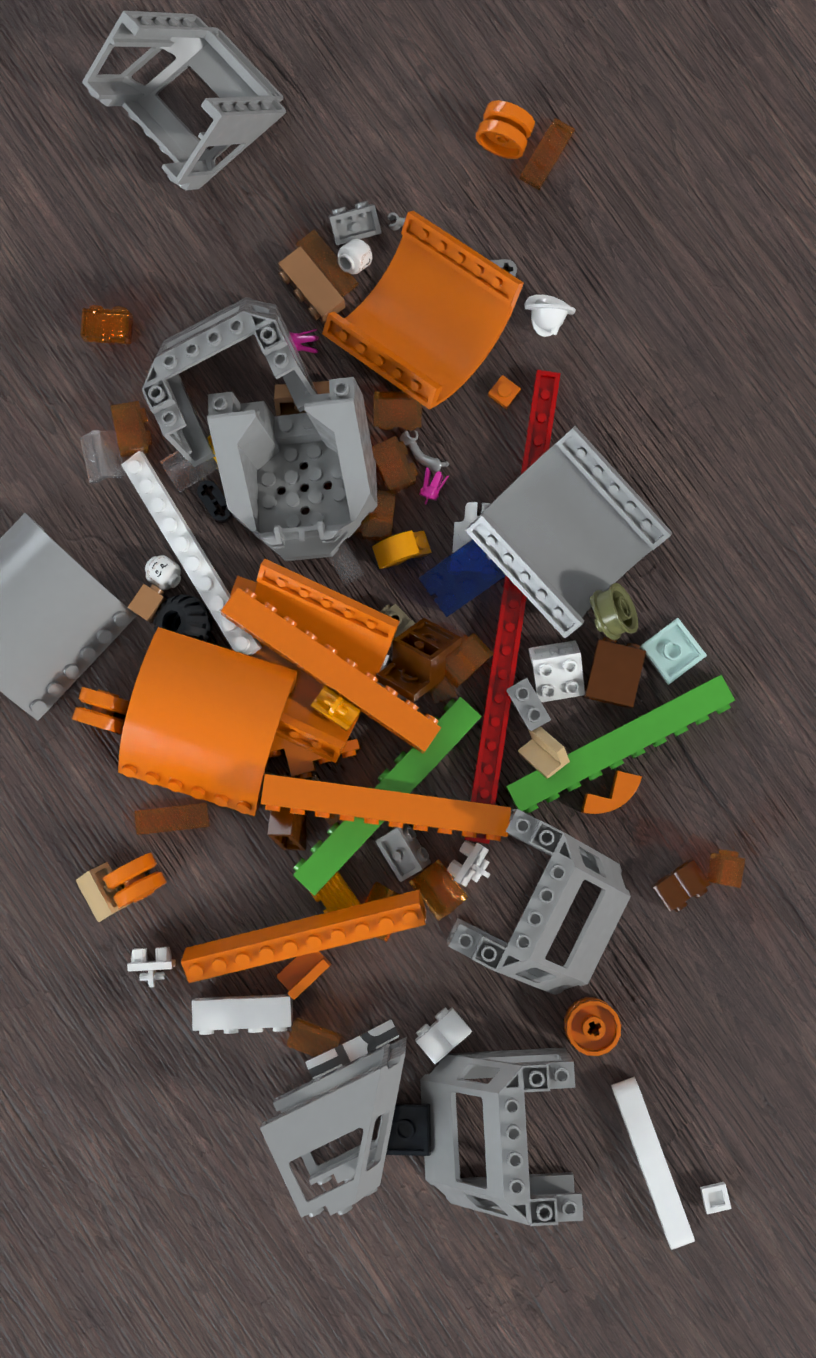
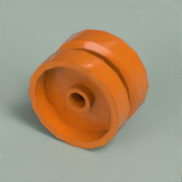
[475,100,535,159]
[72,687,130,734]
[103,852,167,908]
[564,997,621,1056]

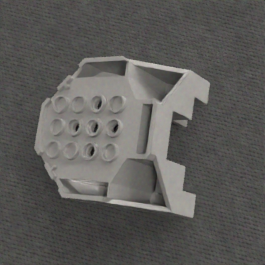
[207,377,378,561]

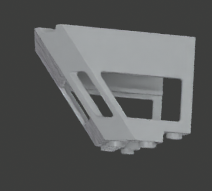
[82,11,286,190]
[142,297,318,467]
[447,809,631,995]
[260,1037,407,1218]
[420,1047,583,1226]

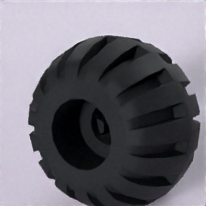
[154,595,213,642]

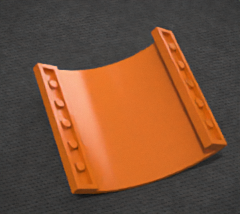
[322,211,524,409]
[230,559,400,763]
[118,627,298,816]

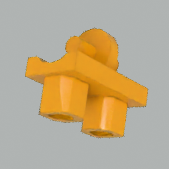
[311,686,361,731]

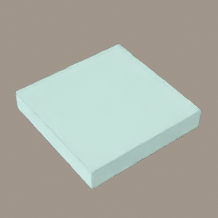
[640,618,707,685]

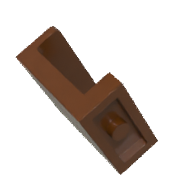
[583,637,646,709]

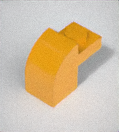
[372,530,432,569]

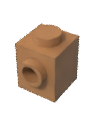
[127,584,167,624]

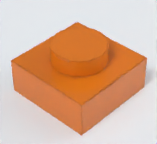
[488,375,521,409]

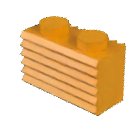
[310,871,361,913]

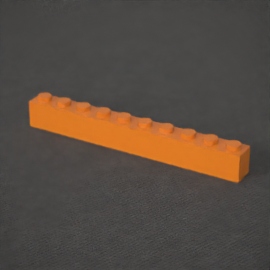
[221,587,442,754]
[261,774,511,841]
[181,889,426,983]

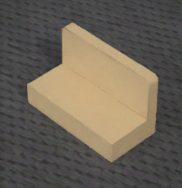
[518,726,570,778]
[76,862,130,922]

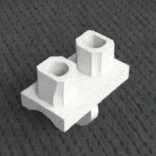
[447,840,490,887]
[127,947,176,987]

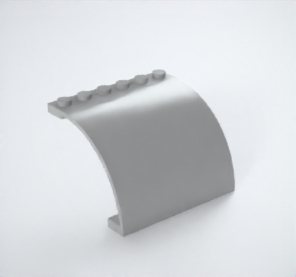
[465,426,672,638]
[0,513,136,721]

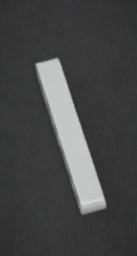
[611,1077,695,1250]

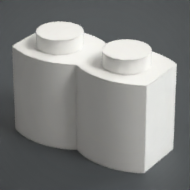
[415,1007,472,1064]

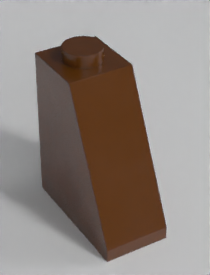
[267,776,307,850]

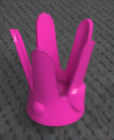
[289,329,319,353]
[419,467,449,505]

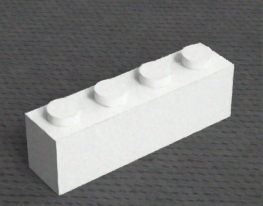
[192,994,293,1035]

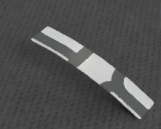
[305,1020,399,1079]

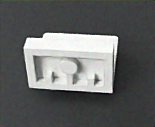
[528,640,585,702]

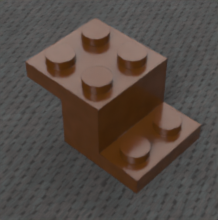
[376,618,461,702]

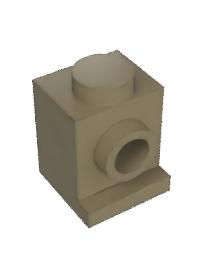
[380,604,415,638]

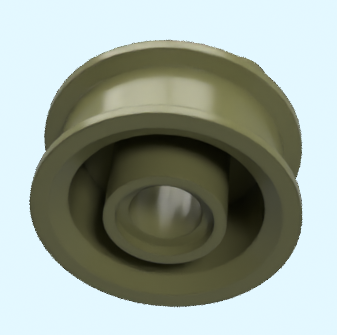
[590,583,638,640]

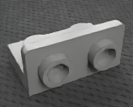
[328,201,381,245]
[507,678,551,731]
[375,824,431,882]

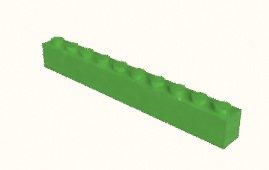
[505,675,735,814]
[293,697,482,896]

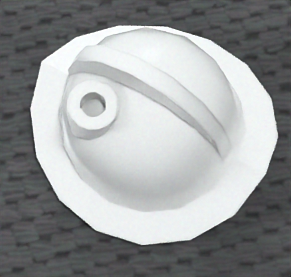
[524,295,576,337]

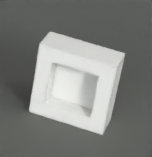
[700,1182,731,1214]

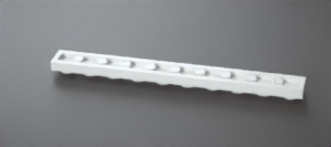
[121,451,262,656]

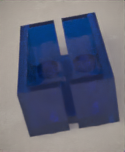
[419,539,506,617]

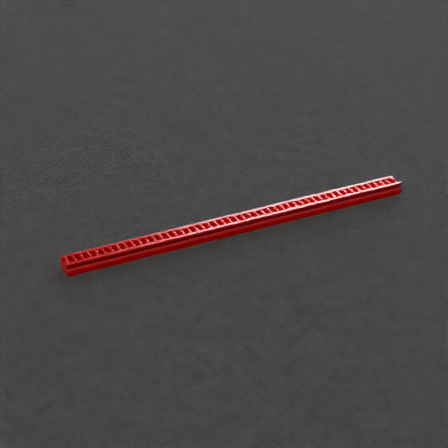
[465,370,561,844]

